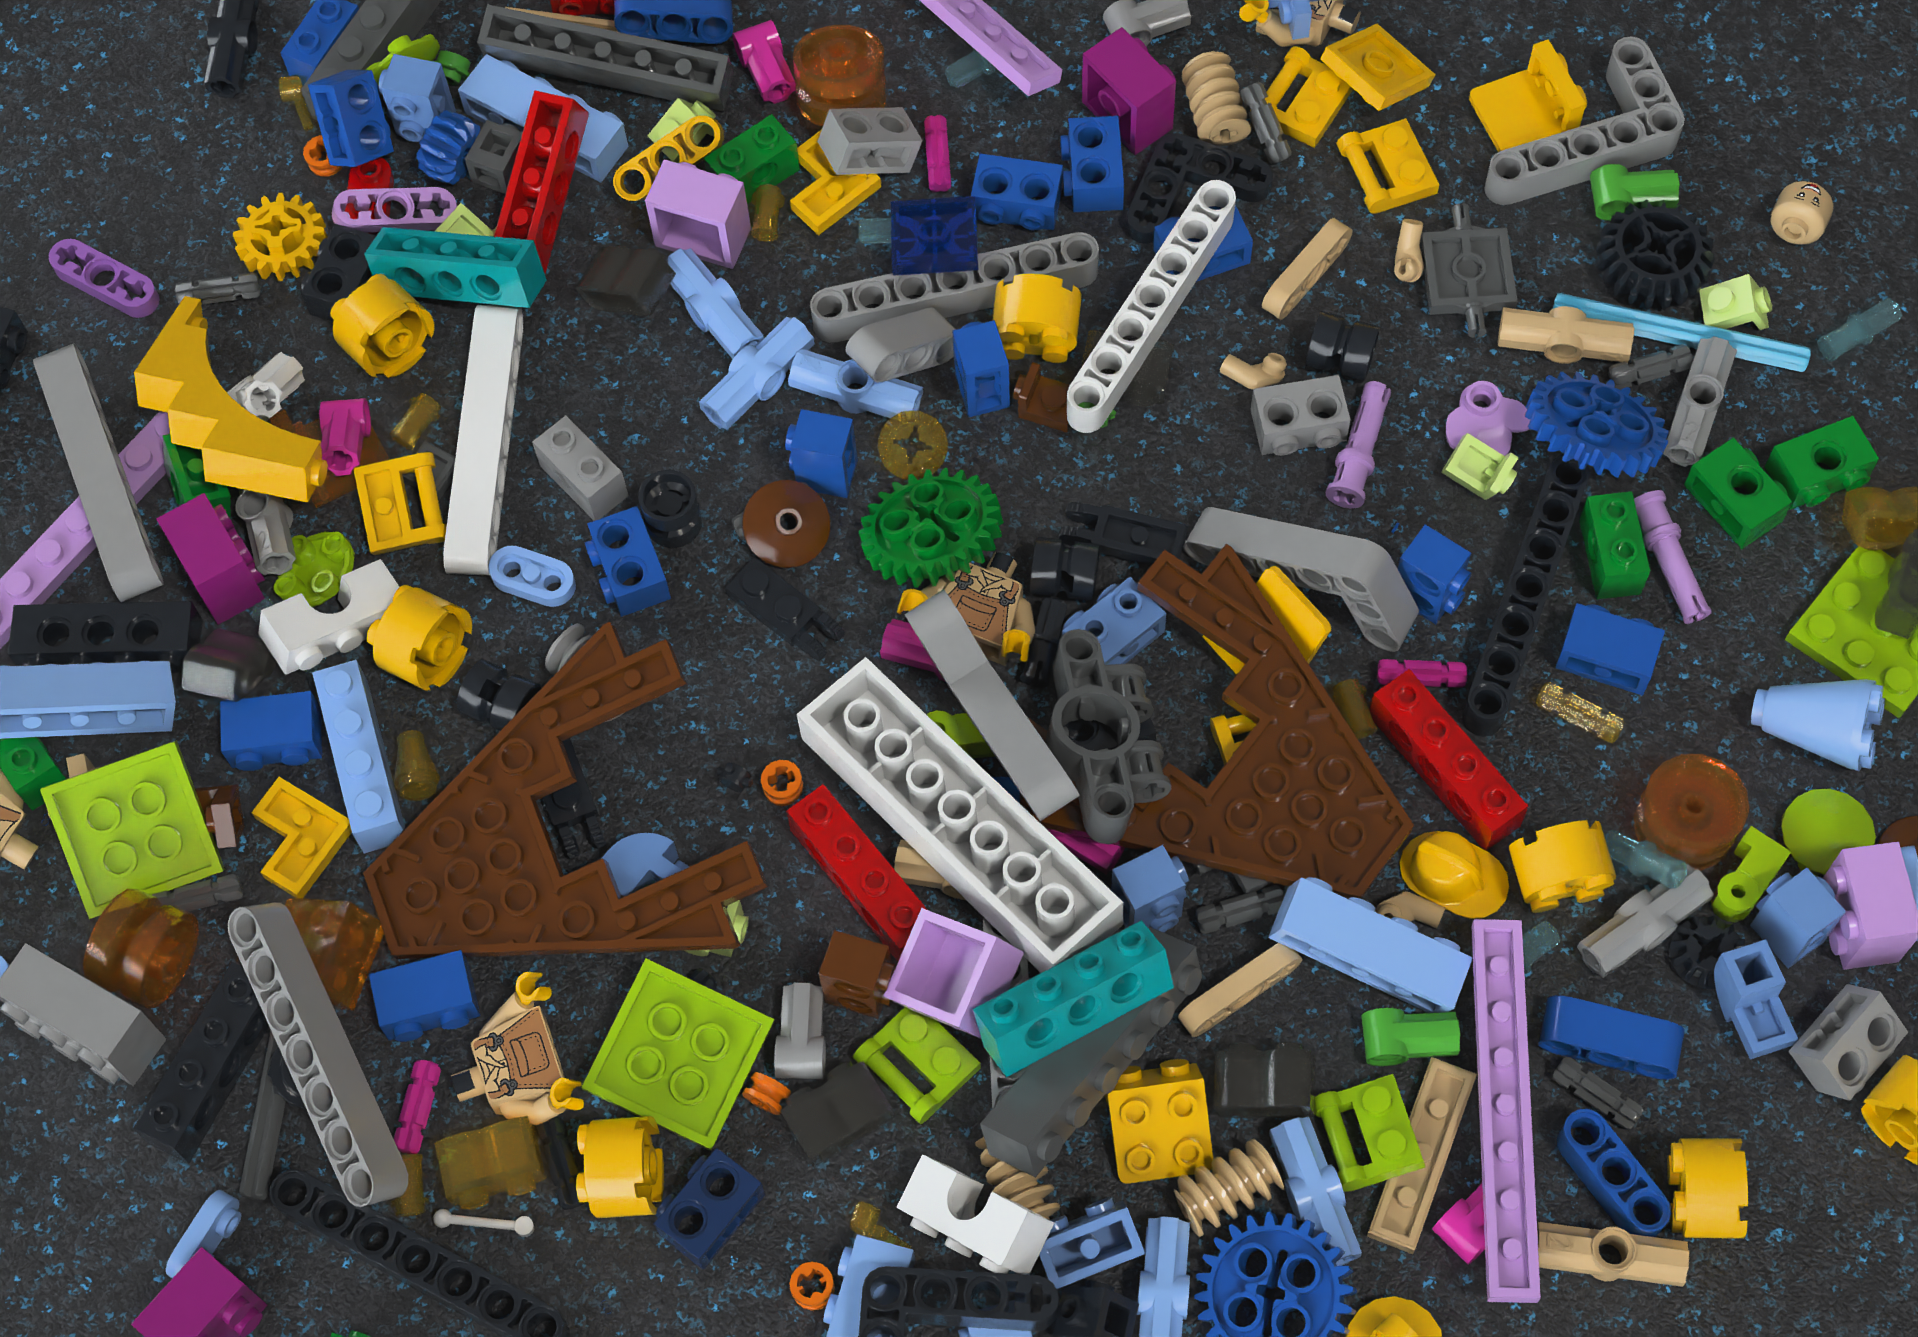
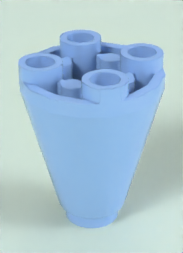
[1751,679,1885,771]

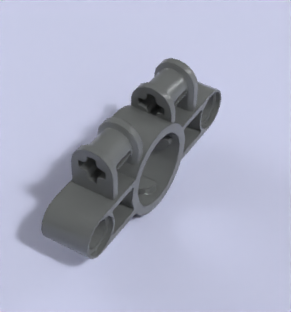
[1045,629,1171,844]

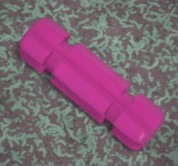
[924,115,951,193]
[1377,659,1467,688]
[394,1060,441,1154]

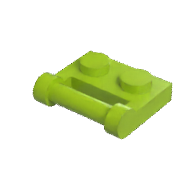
[853,1007,981,1124]
[1311,1074,1426,1192]

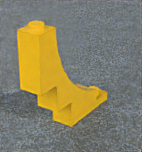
[134,296,328,503]

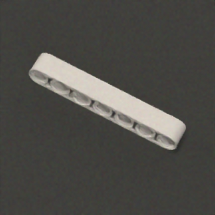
[1067,180,1236,433]
[444,305,523,575]

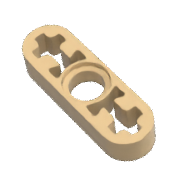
[1262,218,1353,320]
[1178,943,1302,1037]

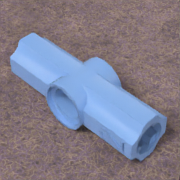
[661,248,764,359]
[699,317,815,430]
[788,348,923,425]
[1269,1117,1362,1266]
[1137,1217,1190,1337]

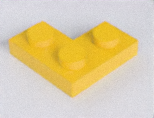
[790,129,881,236]
[251,777,352,901]

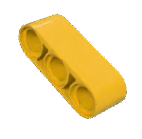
[613,116,724,201]

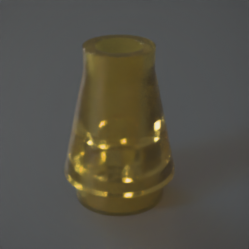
[394,730,440,801]

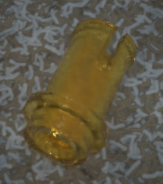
[751,184,785,242]
[389,393,441,450]
[1331,679,1377,739]
[390,1154,429,1217]

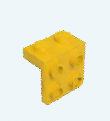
[1469,39,1587,152]
[1202,566,1331,675]
[1105,1059,1213,1184]

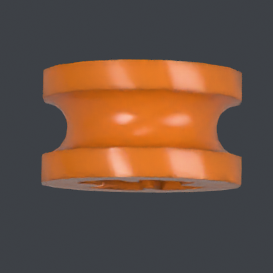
[303,135,343,176]
[761,760,803,806]
[742,1072,791,1115]
[790,1261,835,1311]

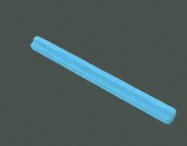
[1552,293,1811,372]

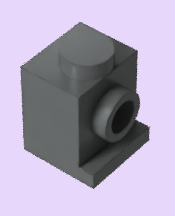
[465,120,523,194]

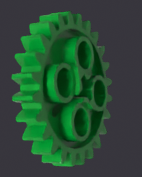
[859,468,1004,588]

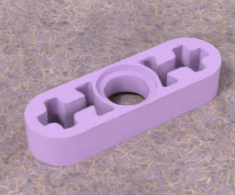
[332,187,457,232]

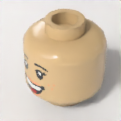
[1770,181,1834,245]

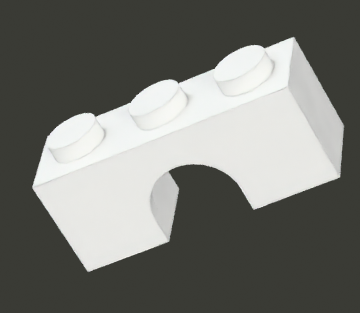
[258,559,399,675]
[896,1154,1054,1275]

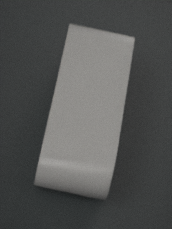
[846,307,956,383]

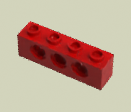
[494,90,589,274]
[1368,669,1529,851]
[786,784,929,961]

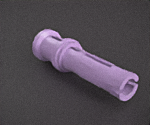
[1325,381,1391,509]
[1634,490,1712,624]

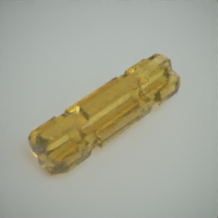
[1536,682,1625,743]

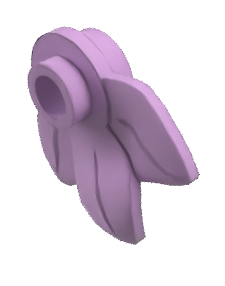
[1445,381,1530,456]

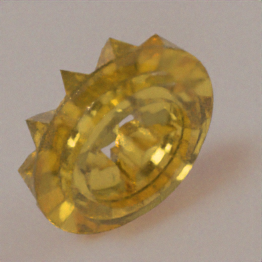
[878,410,948,480]

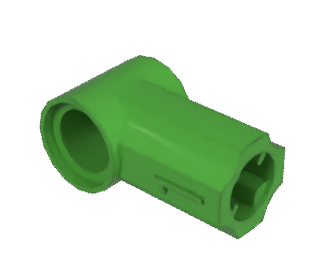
[1590,164,1680,221]
[1361,1008,1460,1066]

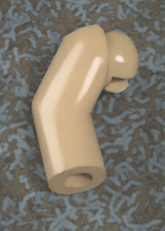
[1394,219,1424,282]
[1220,353,1287,389]
[1375,891,1445,929]

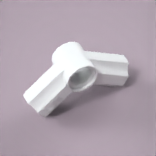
[227,352,305,421]

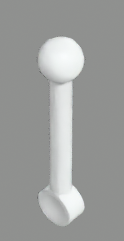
[433,1209,534,1237]

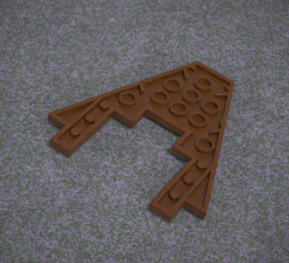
[1020,544,1414,899]
[363,622,768,959]

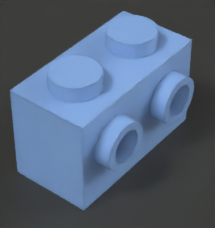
[379,54,456,142]
[1062,577,1166,665]
[1111,845,1189,932]
[1750,868,1846,969]
[1039,1197,1145,1289]

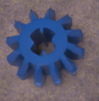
[416,110,480,185]

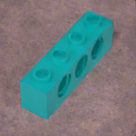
[364,227,547,308]
[973,920,1174,1077]

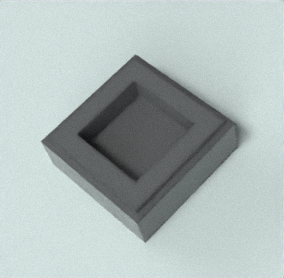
[402,441,456,500]

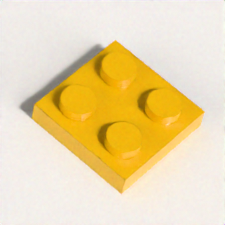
[1320,24,1436,111]

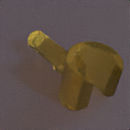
[279,76,313,131]
[850,1202,912,1249]

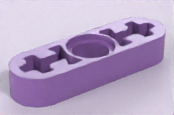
[49,239,160,318]

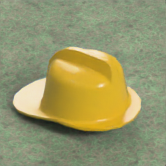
[1400,831,1509,919]

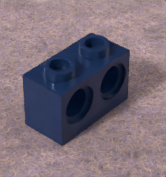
[654,1148,766,1270]

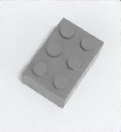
[0,943,166,1086]

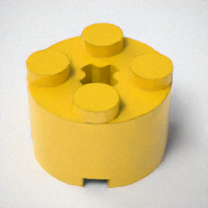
[330,274,434,378]
[992,274,1082,363]
[367,585,472,691]
[1509,820,1616,913]
[1861,1055,1918,1165]
[576,1116,664,1218]
[1667,1138,1748,1239]

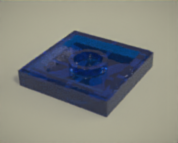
[891,196,979,276]

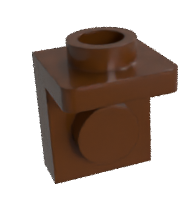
[1013,362,1070,433]
[195,784,245,848]

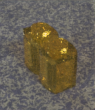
[1842,487,1918,550]
[434,1116,546,1209]

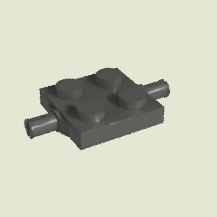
[1420,203,1517,338]

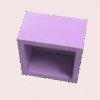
[645,159,751,269]
[1823,842,1918,970]
[884,908,1024,1039]

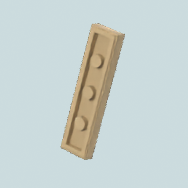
[1367,1057,1477,1254]

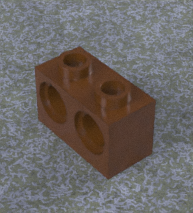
[819,930,896,1019]

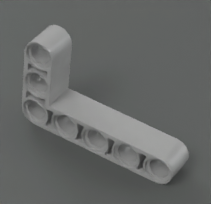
[1484,36,1685,205]
[1183,507,1419,652]
[904,589,1080,822]

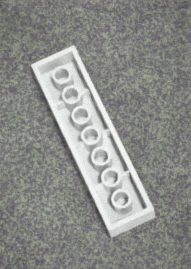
[797,657,1123,973]

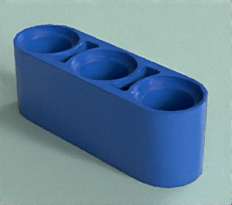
[614,0,733,44]
[1538,996,1685,1080]
[1557,1109,1671,1237]

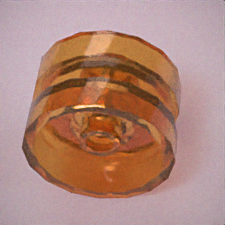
[793,25,887,126]
[1633,754,1749,871]
[83,889,199,1009]

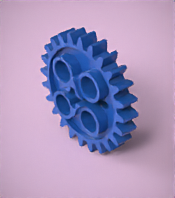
[1525,372,1669,478]
[1194,1212,1357,1337]

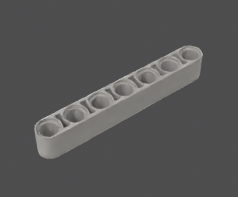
[810,232,1099,343]
[33,343,164,602]
[228,902,408,1207]

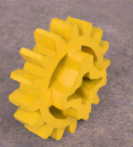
[233,193,328,281]

